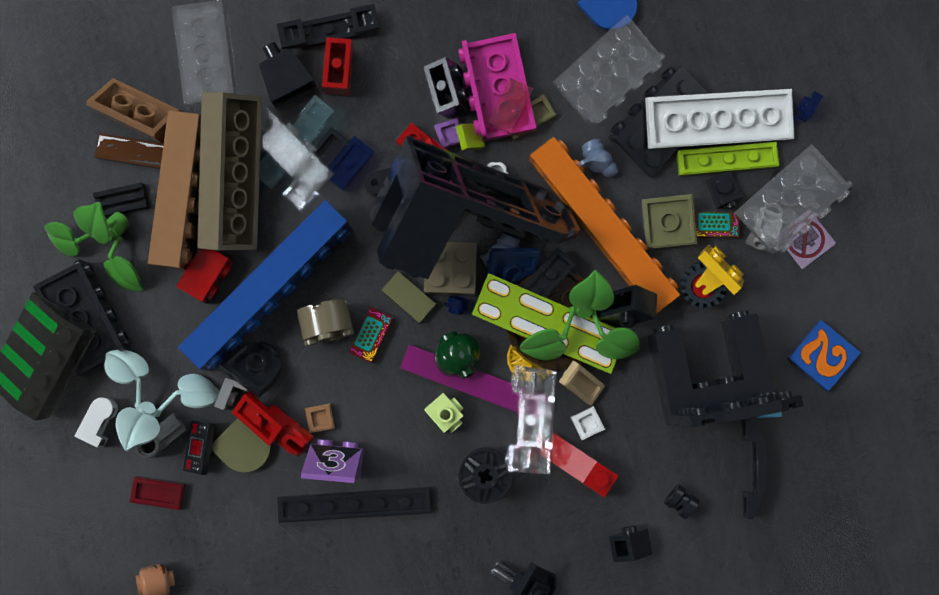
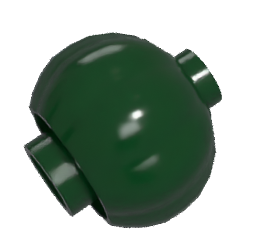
[434,331,481,380]

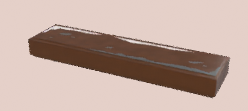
[94,133,164,169]

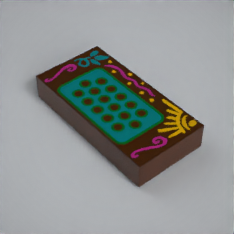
[695,212,739,238]

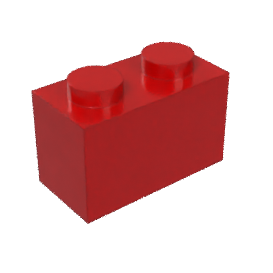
[322,37,354,96]
[176,248,233,304]

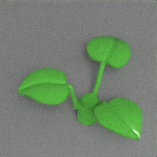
[44,202,144,291]
[520,270,640,360]

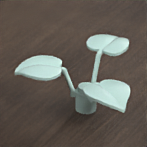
[104,350,220,451]

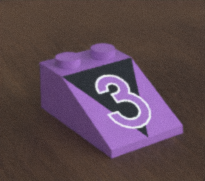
[301,439,364,483]

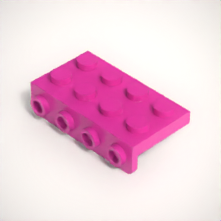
[458,33,536,142]

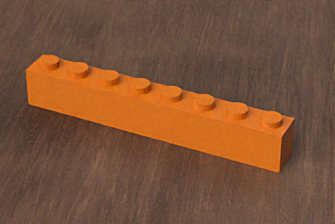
[529,137,680,314]

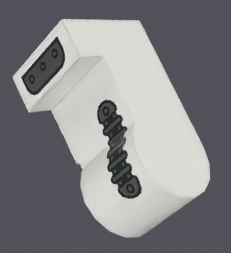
[75,398,118,448]

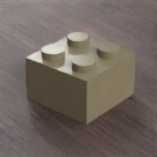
[424,242,477,296]

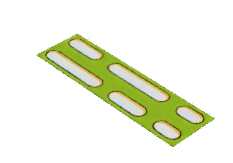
[472,273,616,374]

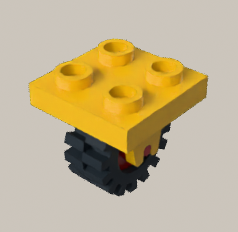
[681,245,744,309]

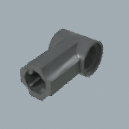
[136,413,187,458]

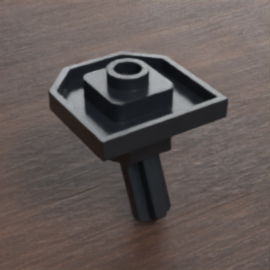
[491,561,556,595]

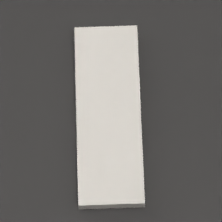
[645,89,794,149]

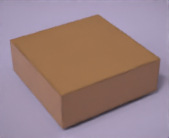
[305,403,335,433]

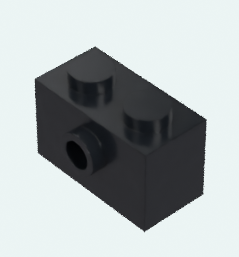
[597,285,657,328]

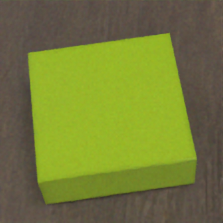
[456,123,485,151]

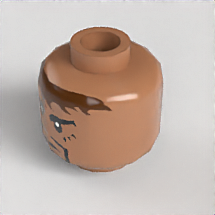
[135,564,175,595]

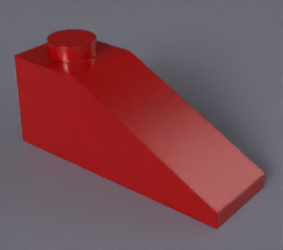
[538,432,618,498]

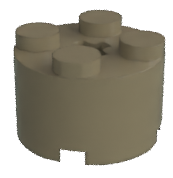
[297,299,354,346]

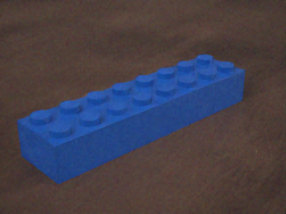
[178,200,352,371]

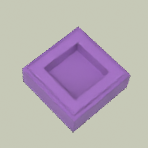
[434,117,460,149]

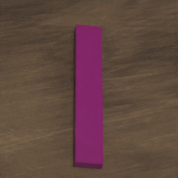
[400,345,551,422]

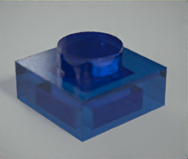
[796,91,823,123]

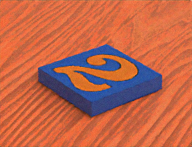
[787,320,860,391]

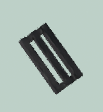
[92,182,149,217]

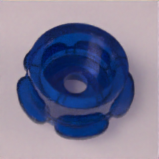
[444,295,469,315]

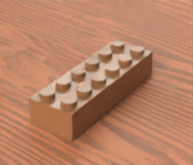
[148,110,201,271]

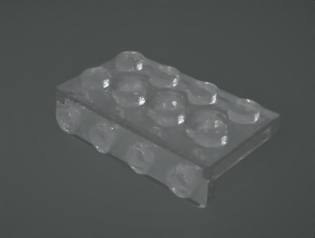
[552,15,665,124]
[734,144,853,254]

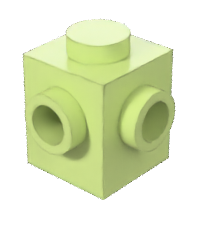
[424,393,464,433]

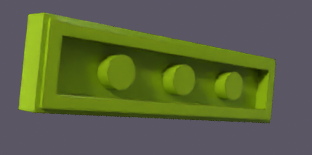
[676,142,779,176]

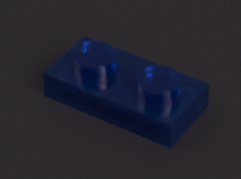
[323,136,374,191]

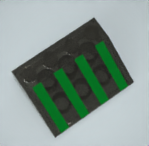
[0,292,97,421]

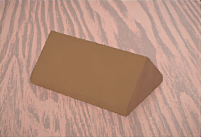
[86,78,179,143]

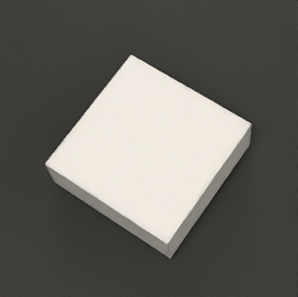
[570,406,605,440]

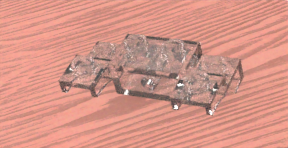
[260,103,334,212]
[506,366,556,474]

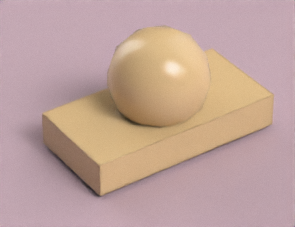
[559,361,605,406]

